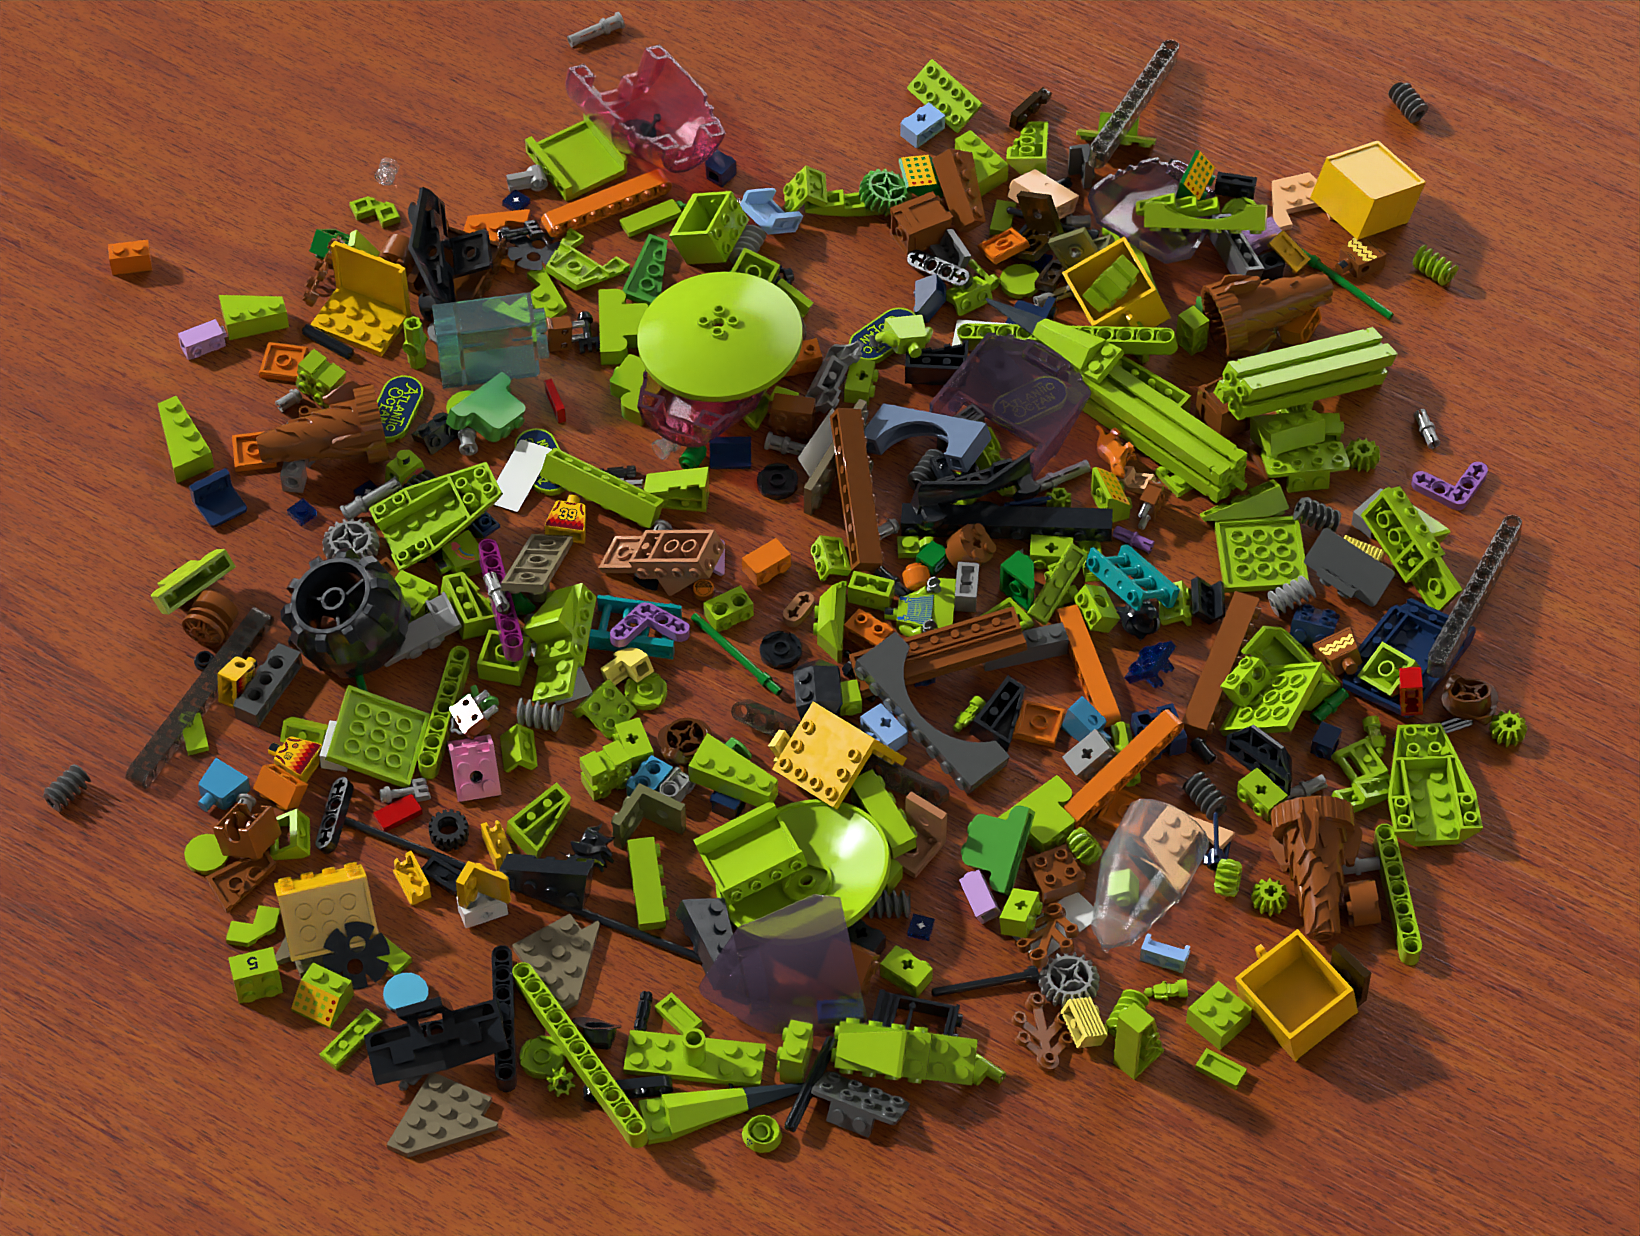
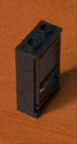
[872,989,963,1037]

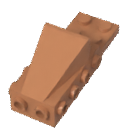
[598,530,725,596]

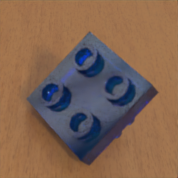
[1124,641,1177,688]

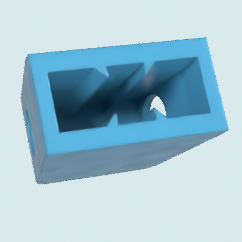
[1061,696,1112,742]
[197,758,251,812]

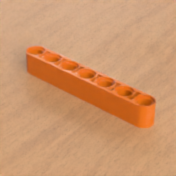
[541,169,672,237]
[1055,604,1121,728]
[1063,709,1184,829]

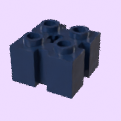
[1130,703,1188,761]

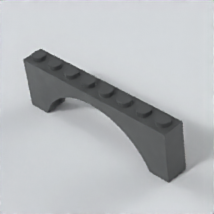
[854,632,1010,794]

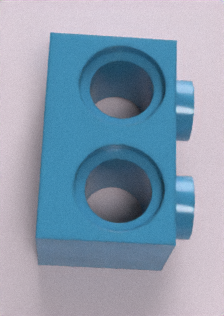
[626,755,673,796]

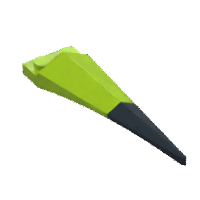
[986,298,1124,384]
[638,1083,804,1145]

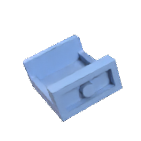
[740,188,803,235]

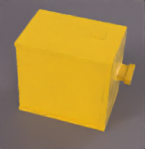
[1310,141,1426,240]
[1062,236,1171,327]
[1235,929,1358,1062]

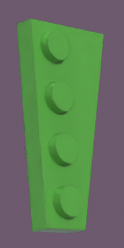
[622,234,668,307]

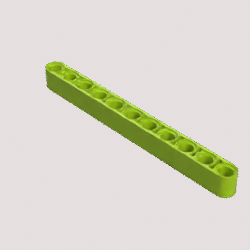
[957,323,1178,355]
[512,962,648,1148]

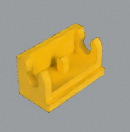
[1267,230,1310,274]
[481,820,514,871]
[393,851,431,906]

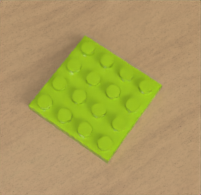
[1214,516,1309,593]
[1219,662,1326,736]
[325,685,430,788]

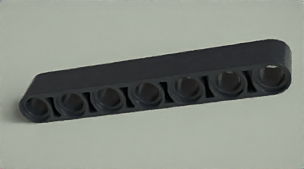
[492,945,517,1092]

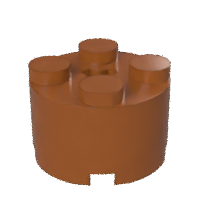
[378,234,415,278]
[945,523,996,569]
[1343,879,1381,928]

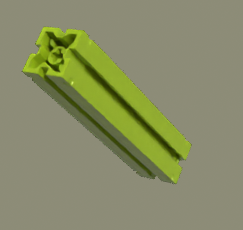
[1214,327,1398,420]
[1068,364,1247,503]

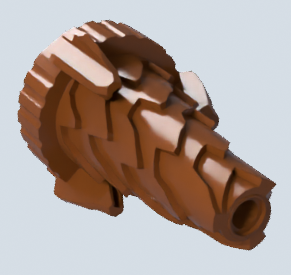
[1201,272,1334,358]
[256,381,390,465]
[1269,796,1363,942]

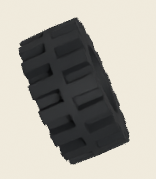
[429,809,469,852]

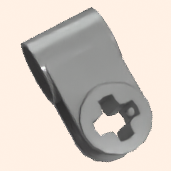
[660,767,696,802]

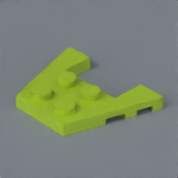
[545,228,630,290]
[482,265,567,333]

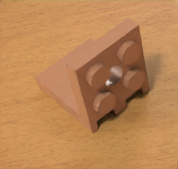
[891,792,947,878]

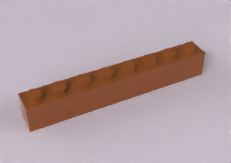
[830,408,884,572]
[1182,591,1262,740]

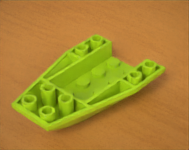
[369,462,503,571]
[1388,723,1483,846]

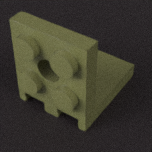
[1048,227,1115,270]
[611,783,686,850]

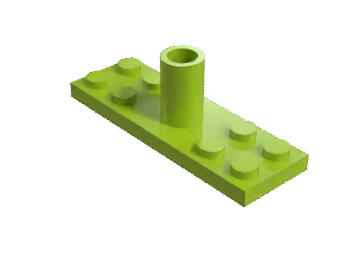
[623,1028,766,1087]

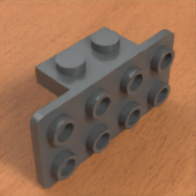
[1304,528,1395,607]
[811,1071,910,1137]

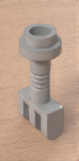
[380,778,431,804]

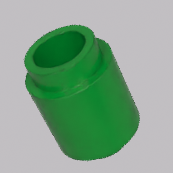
[679,441,707,470]

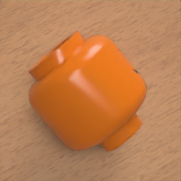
[902,563,931,592]

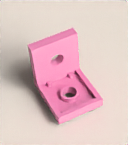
[447,735,502,802]

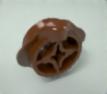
[1442,674,1498,725]
[658,718,712,766]

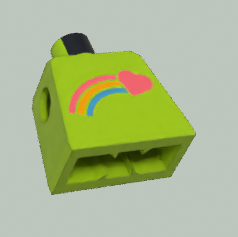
[385,450,426,494]
[435,530,482,577]

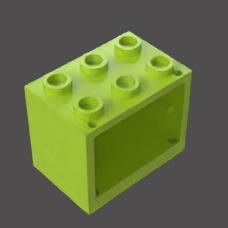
[669,191,749,264]

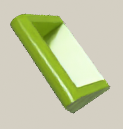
[270,809,310,860]

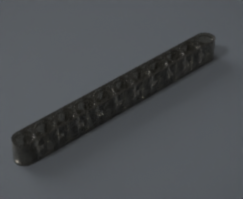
[1088,40,1180,169]
[1427,515,1522,678]
[125,607,275,789]
[731,699,950,807]

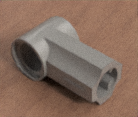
[506,164,548,192]

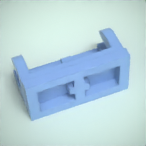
[1140,933,1190,973]

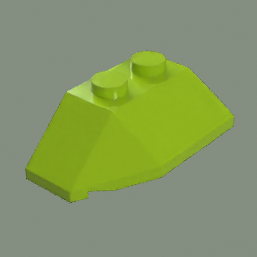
[813,581,846,663]

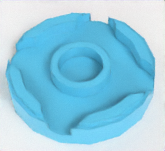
[383,973,429,1014]

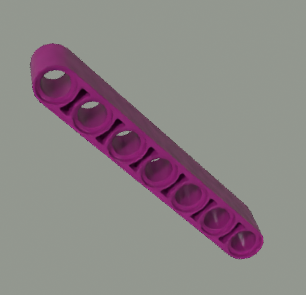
[479,539,524,662]

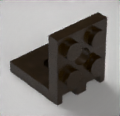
[1009,191,1064,262]
[1330,943,1371,1008]

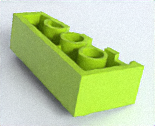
[158,396,214,483]
[688,733,778,807]
[850,769,918,859]
[627,837,670,931]
[1113,1002,1164,1080]

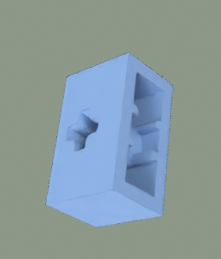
[900,103,945,148]
[860,703,909,751]

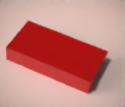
[544,378,566,423]
[373,794,423,832]

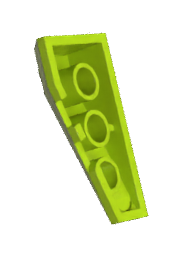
[1199,479,1289,521]

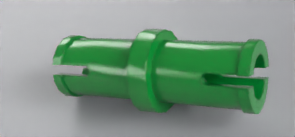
[1310,687,1349,725]

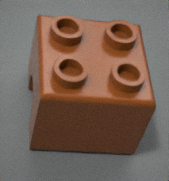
[213,803,282,860]

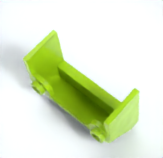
[1241,626,1341,711]

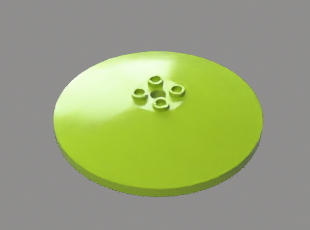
[637,272,803,402]
[716,799,891,946]

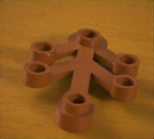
[302,236,345,308]
[1016,903,1079,968]
[1011,992,1073,1072]

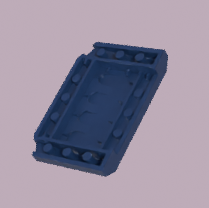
[1342,598,1476,718]

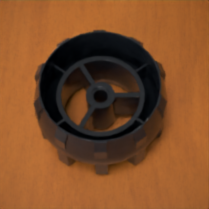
[280,548,411,678]

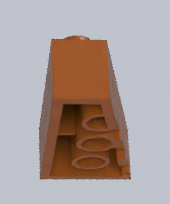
[932,149,986,232]

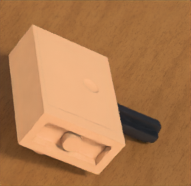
[1008,169,1079,219]

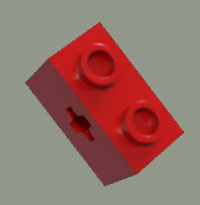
[1399,667,1423,716]

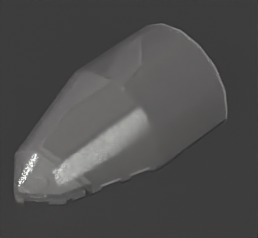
[1091,799,1209,951]

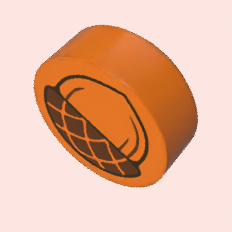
[693,579,714,601]

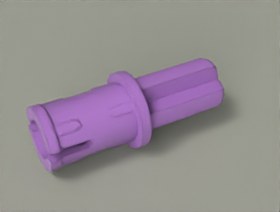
[1112,526,1155,553]

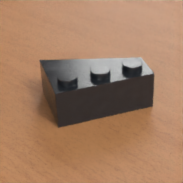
[905,340,969,386]
[969,676,1026,753]

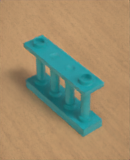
[1084,544,1180,611]
[588,595,682,659]

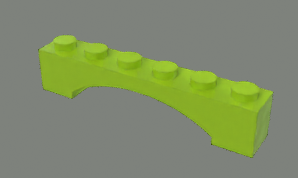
[1144,201,1267,234]

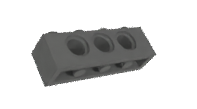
[233,643,303,728]

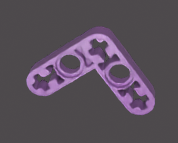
[1411,462,1488,510]
[610,602,690,647]

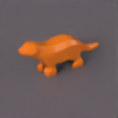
[1096,425,1137,479]

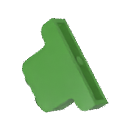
[446,372,526,442]
[961,805,1035,897]

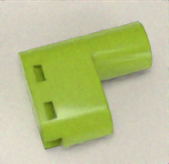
[973,1054,1006,1086]

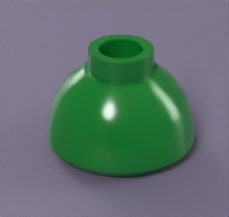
[511,592,536,617]

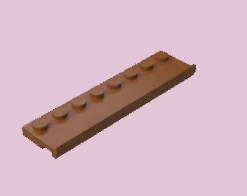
[849,606,1027,698]

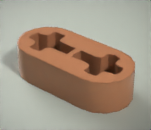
[783,591,814,627]

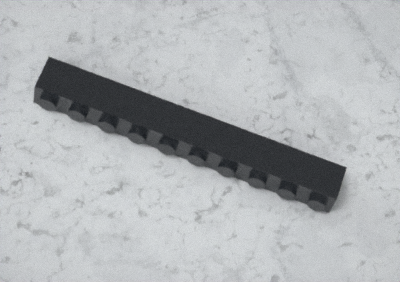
[901,503,1113,542]

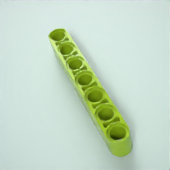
[418,646,470,779]
[1373,824,1422,966]

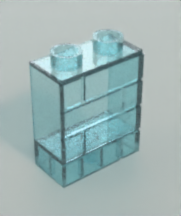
[432,292,549,389]

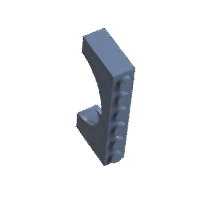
[864,403,992,472]

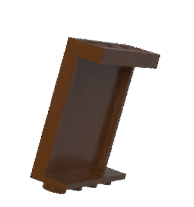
[407,219,509,313]

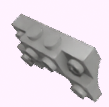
[805,340,864,414]
[384,592,463,668]

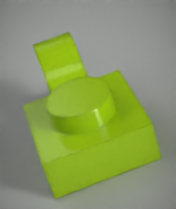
[897,536,933,558]

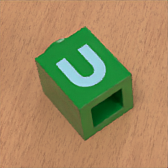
[916,540,948,577]

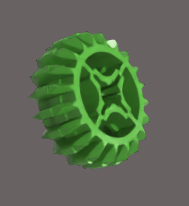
[859,168,912,217]

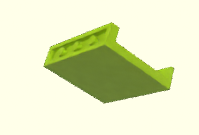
[525,111,628,202]
[693,800,808,906]

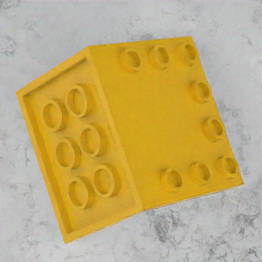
[310,241,411,357]
[772,702,907,810]
[274,862,379,962]

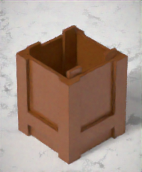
[890,191,953,258]
[1195,377,1250,439]

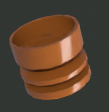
[182,590,238,647]

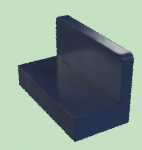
[709,436,751,469]

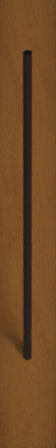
[344,817,703,964]

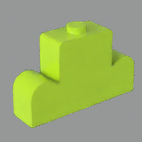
[599,289,648,365]
[610,354,668,427]
[151,549,236,614]
[998,775,1075,854]

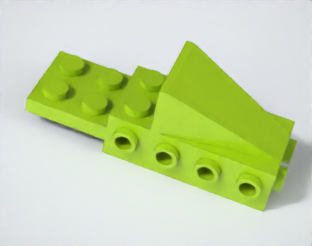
[1361,486,1463,612]
[523,583,596,705]
[831,1017,978,1086]

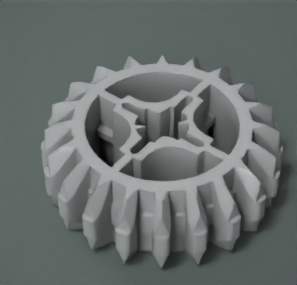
[322,517,380,559]
[1039,952,1100,1008]

